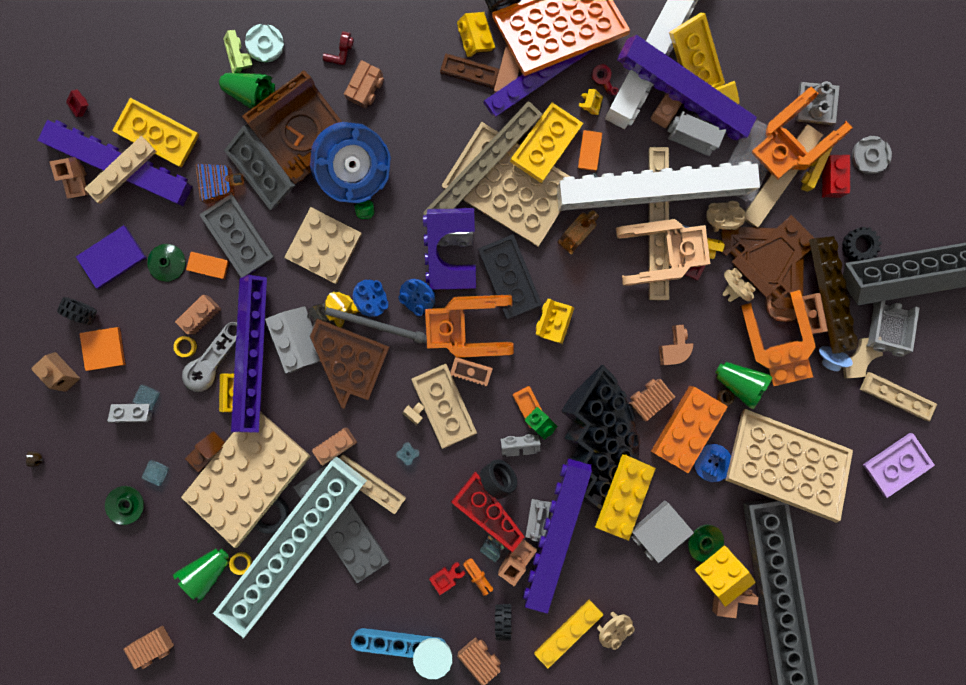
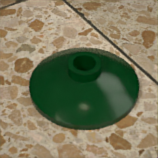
[147,244,186,282]
[105,486,144,525]
[688,524,724,562]

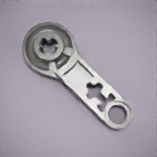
[182,322,237,392]

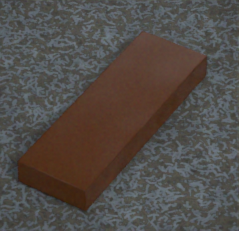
[440,53,500,89]

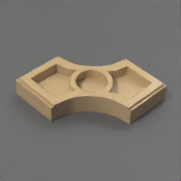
[843,337,883,378]

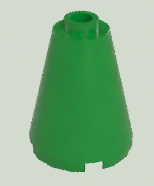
[219,73,275,109]
[715,362,773,409]
[173,548,229,603]

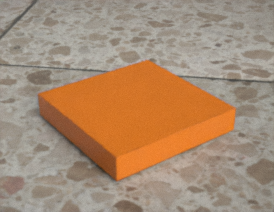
[80,327,125,371]

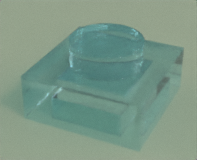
[142,460,169,486]
[480,536,504,562]

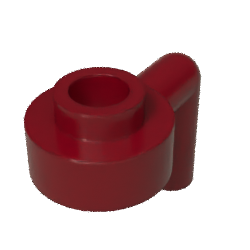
[323,31,354,65]
[591,64,619,95]

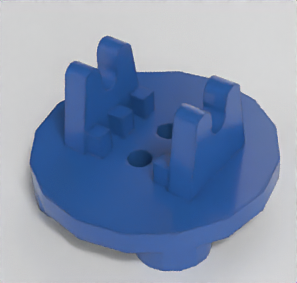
[398,279,435,316]
[353,280,389,317]
[693,444,731,482]

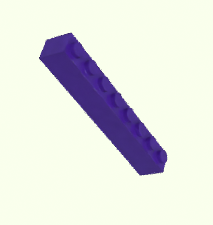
[617,35,757,140]
[37,120,193,206]
[231,275,267,433]
[523,459,592,614]

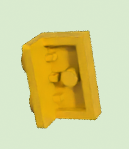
[457,12,495,57]
[536,299,574,344]

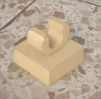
[402,402,424,426]

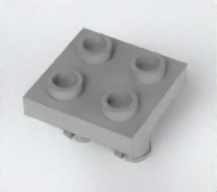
[795,81,839,125]

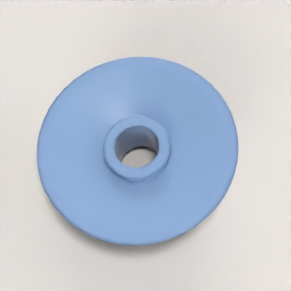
[819,346,853,371]

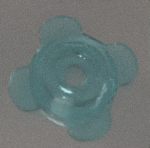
[396,442,419,465]

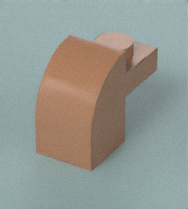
[49,157,89,199]
[659,325,693,365]
[498,540,537,586]
[712,589,758,618]

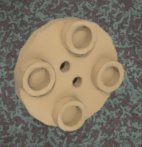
[706,201,746,232]
[723,268,755,302]
[597,611,635,650]

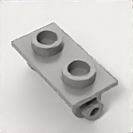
[437,232,473,247]
[107,404,152,423]
[501,434,540,457]
[525,499,551,541]

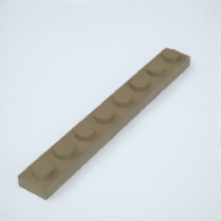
[423,101,542,215]

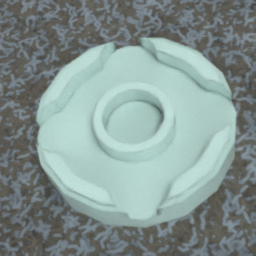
[245,24,284,63]
[413,638,452,679]

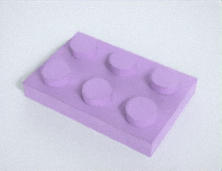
[863,433,935,498]

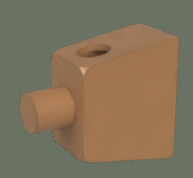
[31,352,80,392]

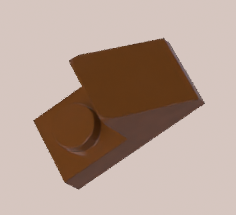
[185,431,225,472]

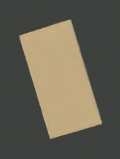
[411,364,477,449]

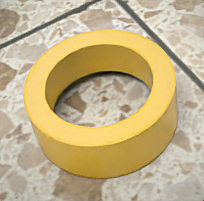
[174,336,197,357]
[229,552,252,575]

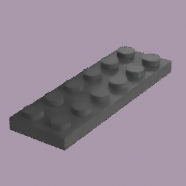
[294,465,390,583]

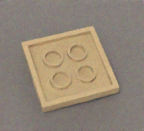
[284,207,362,284]

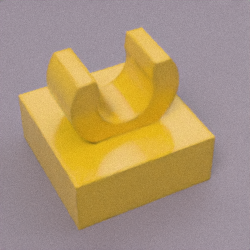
[579,89,603,115]
[707,238,725,259]

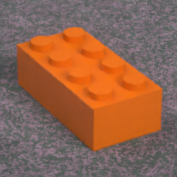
[651,386,728,473]

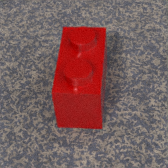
[822,155,850,198]

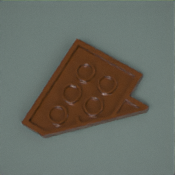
[309,319,389,409]

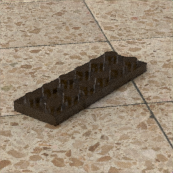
[809,236,858,354]

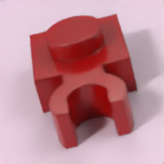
[429,562,465,595]

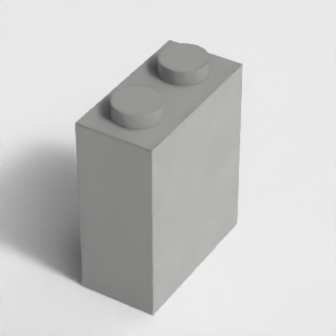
[631,501,694,563]

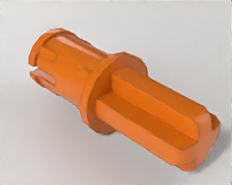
[463,558,493,596]

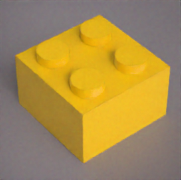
[695,546,756,607]

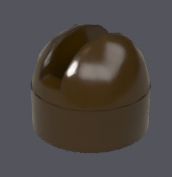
[717,390,734,405]
[26,451,42,467]

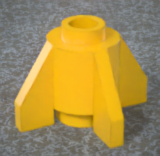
[325,292,360,328]

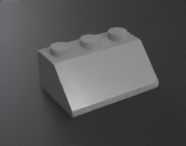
[265,306,320,373]

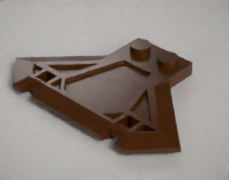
[721,215,814,309]

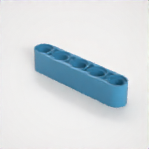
[351,628,446,658]

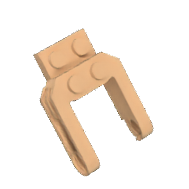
[616,219,710,286]

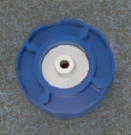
[310,122,391,203]

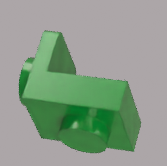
[525,407,558,440]

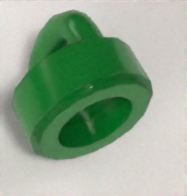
[354,200,374,219]

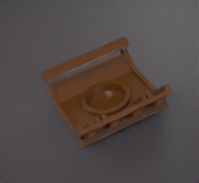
[242,70,342,184]

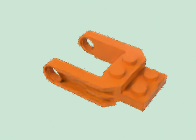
[751,86,853,180]
[741,290,816,386]
[425,295,514,357]

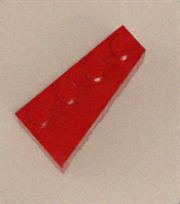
[451,472,524,552]

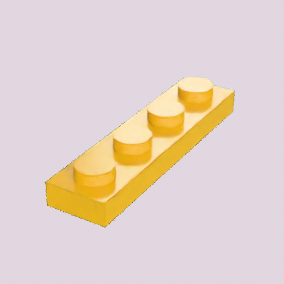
[534,599,603,668]

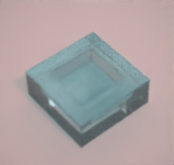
[132,384,160,410]

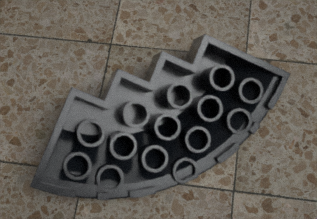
[561,365,641,513]

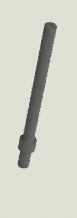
[325,307,427,344]

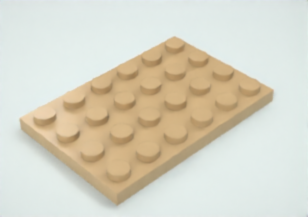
[441,122,571,247]
[726,409,853,523]
[181,411,311,548]

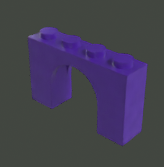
[423,208,476,289]

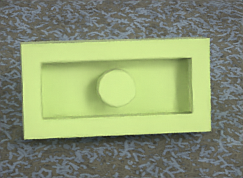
[223,30,252,73]

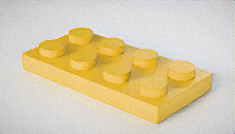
[669,13,725,88]
[112,98,199,168]
[510,102,583,183]
[595,454,656,541]

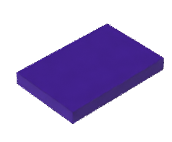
[76,225,146,289]

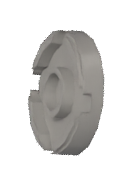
[852,136,892,175]

